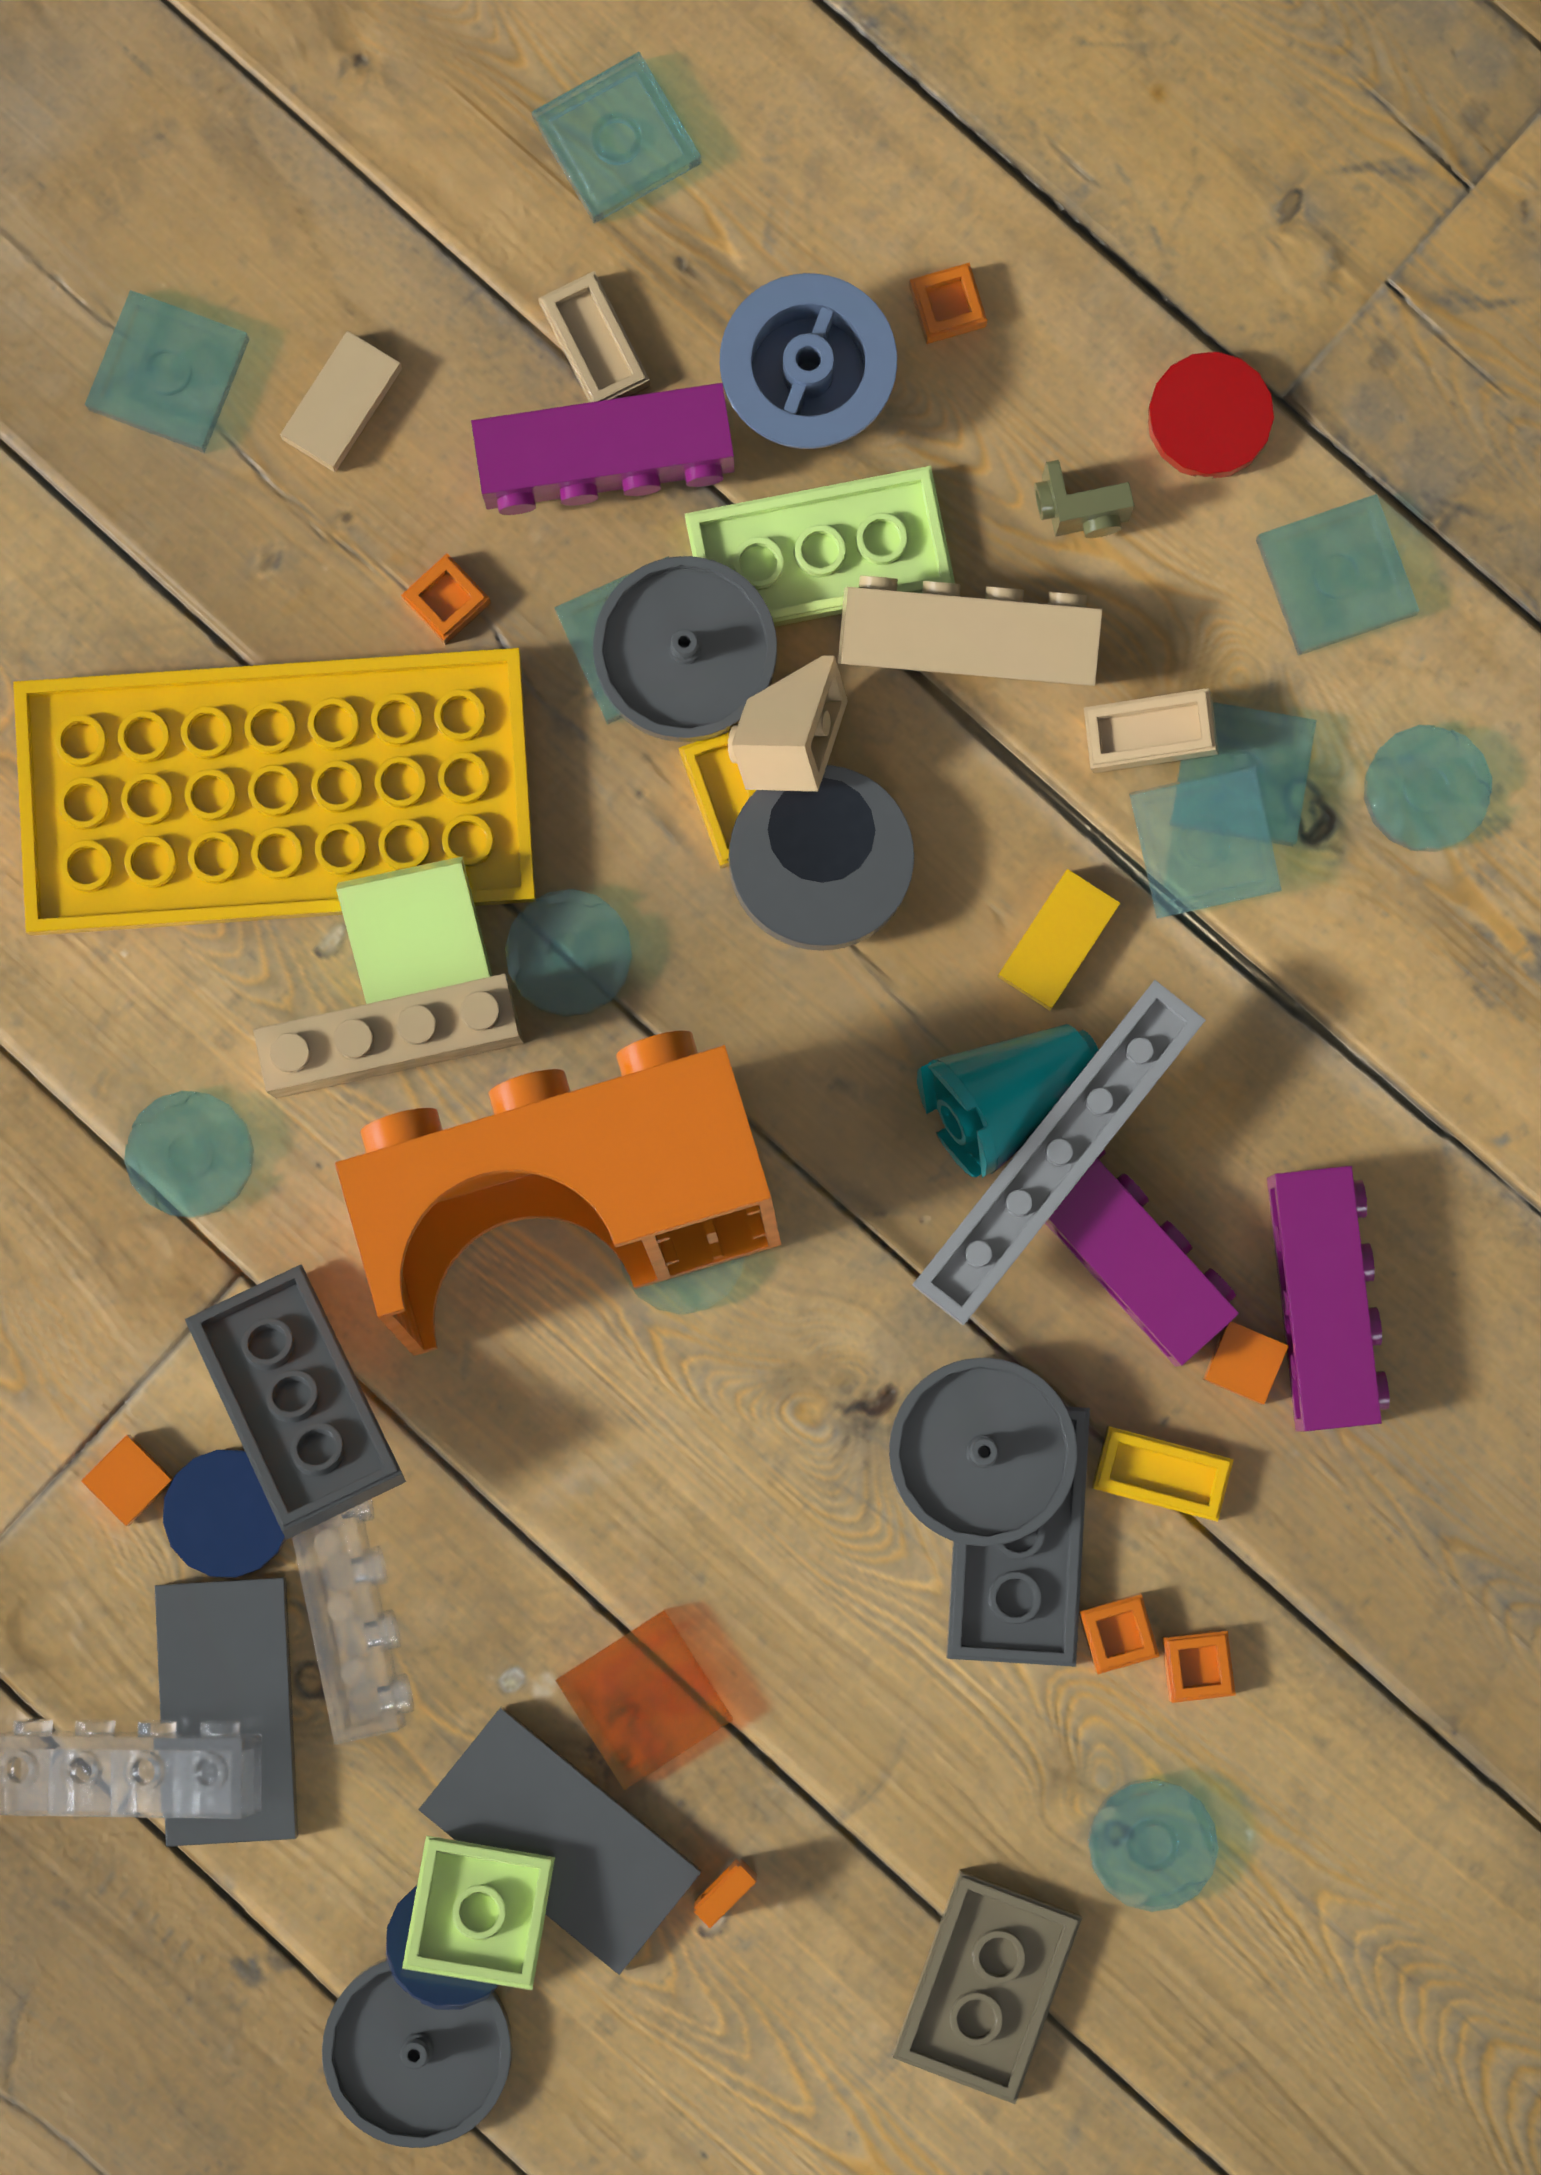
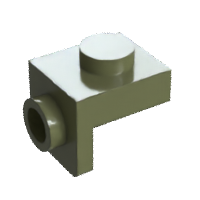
[1034,460,1134,538]

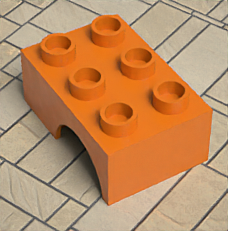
[335,1030,781,1356]

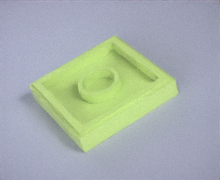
[336,856,492,1004]
[402,1836,555,1990]

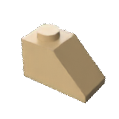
[728,655,848,792]

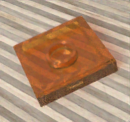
[555,1609,734,1790]

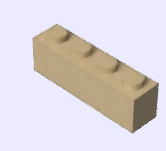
[838,576,1102,686]
[253,974,524,1099]

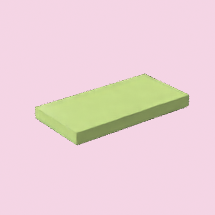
[685,466,955,627]

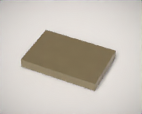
[892,1870,1082,2104]

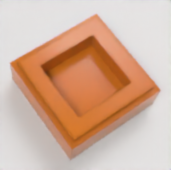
[909,262,987,344]
[401,553,491,645]
[1203,1321,1289,1405]
[81,1435,173,1526]
[1079,1593,1160,1674]
[1162,1630,1236,1703]
[694,1858,757,1928]

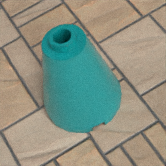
[917,1024,1099,1178]

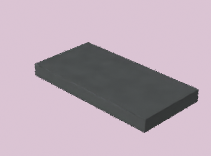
[185,1264,406,1540]
[946,1406,1090,1667]
[155,1577,298,1847]
[418,1706,702,1975]

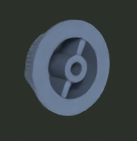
[720,273,897,449]

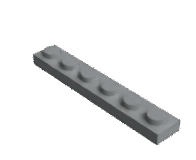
[912,980,1206,1326]

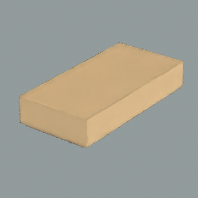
[538,271,651,402]
[280,331,402,473]
[1084,688,1219,773]

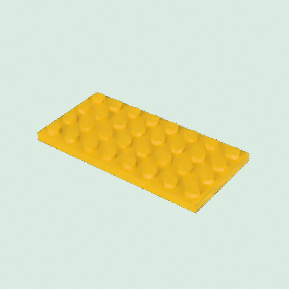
[13,648,536,936]

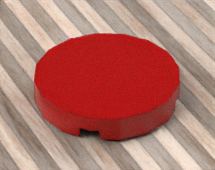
[1148,352,1274,479]

